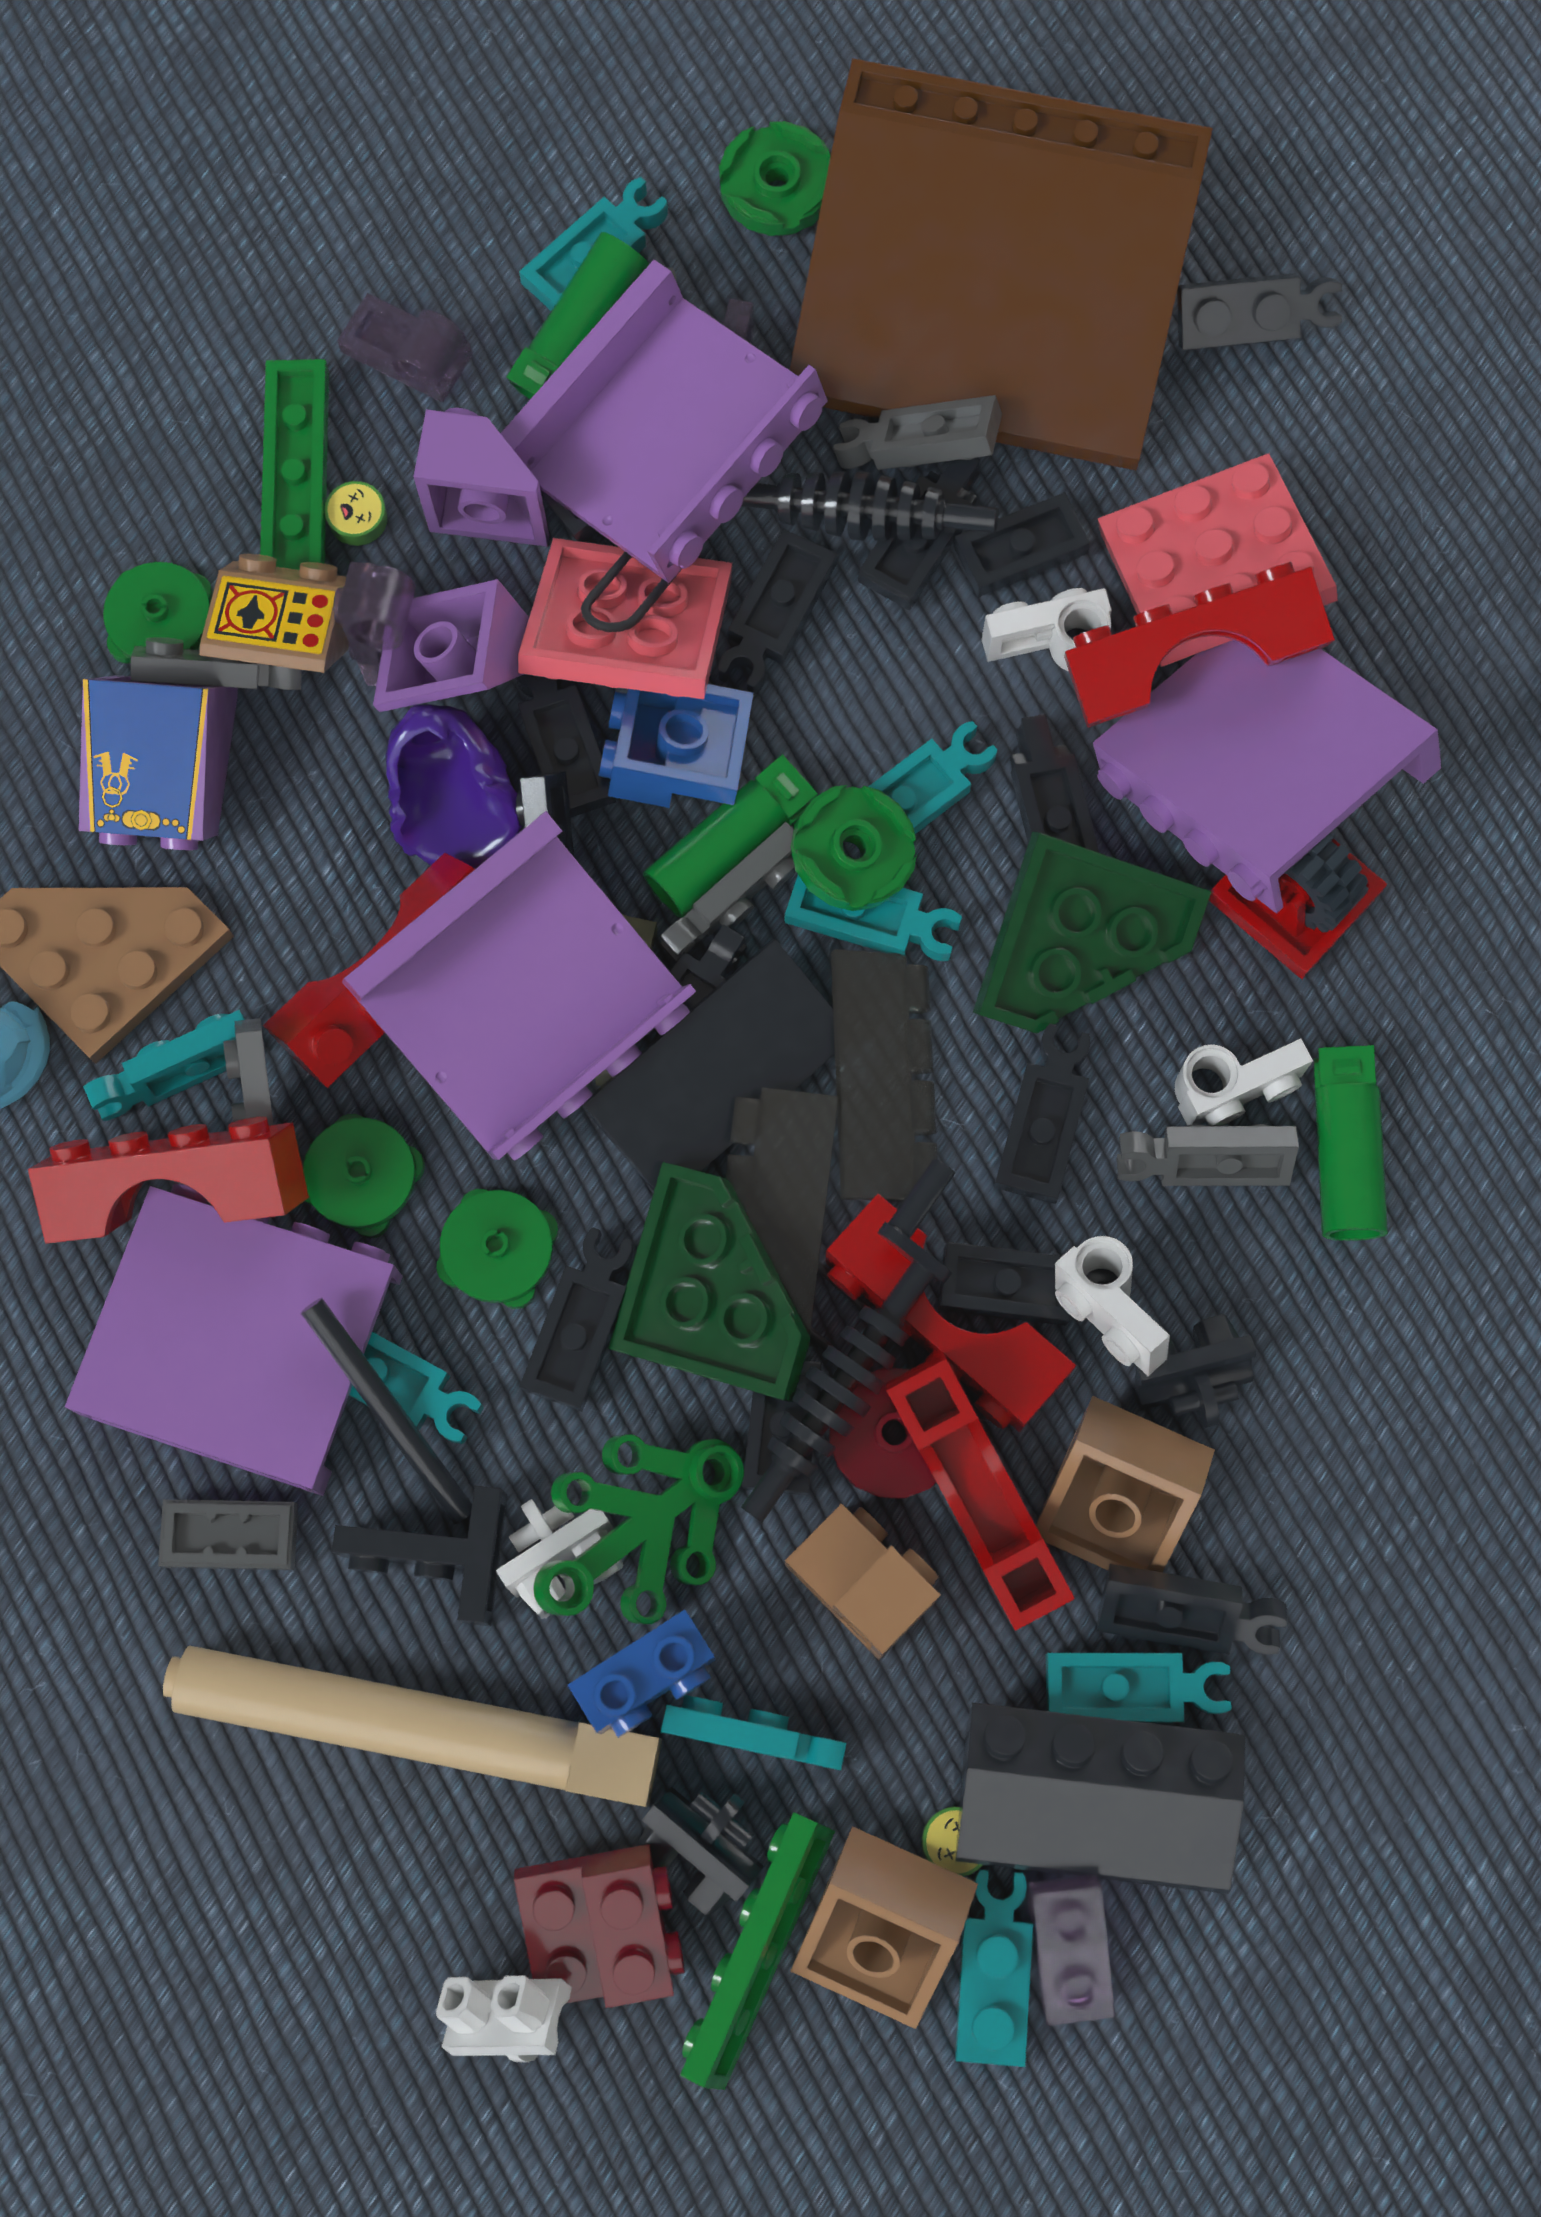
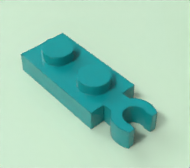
[519,177,668,311]
[868,721,998,834]
[785,875,962,961]
[83,1010,246,1121]
[349,1332,484,1444]
[1046,1653,1231,1723]
[661,1695,846,1771]
[955,1869,1033,2067]

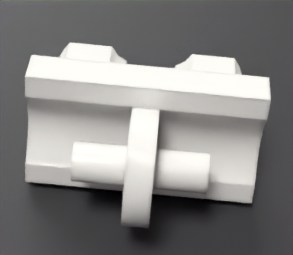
[496,1499,623,1619]
[436,1976,572,2062]

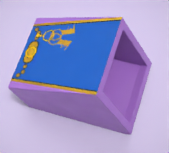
[79,675,238,850]

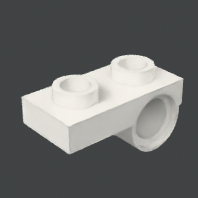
[982,588,1112,671]
[1175,1039,1313,1126]
[1055,1236,1170,1376]

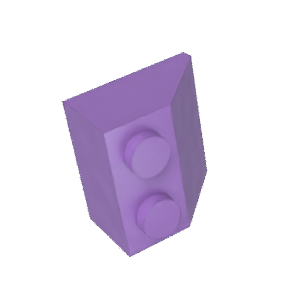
[413,408,549,547]
[373,579,529,712]

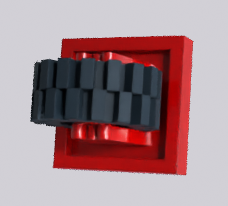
[1209,833,1387,979]

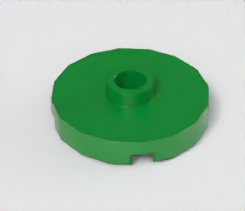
[719,121,830,236]
[790,785,917,911]

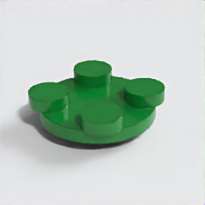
[103,562,213,663]
[303,1114,425,1239]
[436,1189,559,1309]

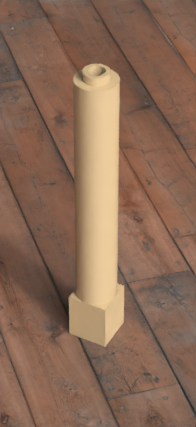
[163,1646,662,1807]

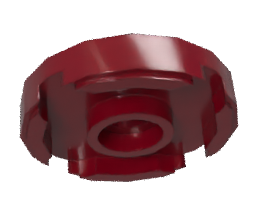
[828,1368,936,1499]

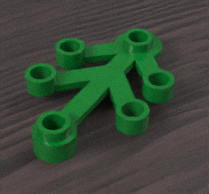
[533,1434,744,1624]

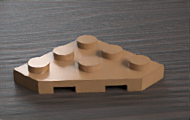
[0,887,234,1064]

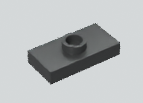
[158,1499,298,1570]

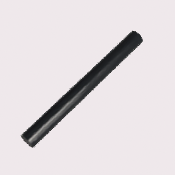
[300,1298,472,1524]

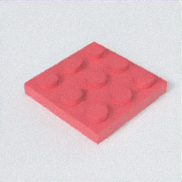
[1097,453,1338,667]
[518,538,732,699]

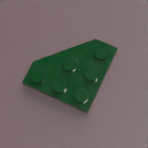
[973,832,1212,1033]
[609,1162,811,1402]

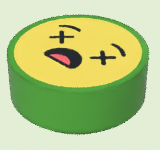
[325,481,388,546]
[921,1807,982,1876]

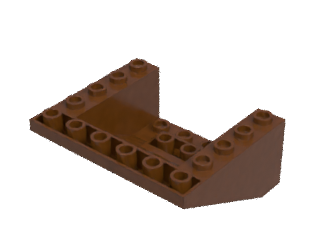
[790,58,1213,471]

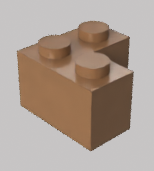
[785,1504,940,1660]

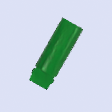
[506,232,649,399]
[643,754,818,918]
[1314,1045,1388,1241]

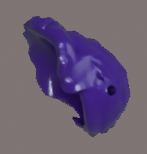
[385,704,523,869]

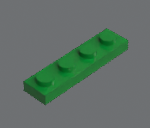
[260,359,329,570]
[680,1812,835,2090]

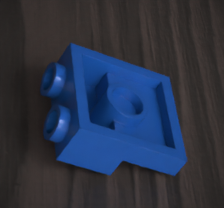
[599,684,753,808]
[568,1610,716,1738]

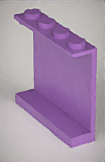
[500,260,827,583]
[1093,640,1441,913]
[342,811,696,1161]
[65,1183,403,1496]

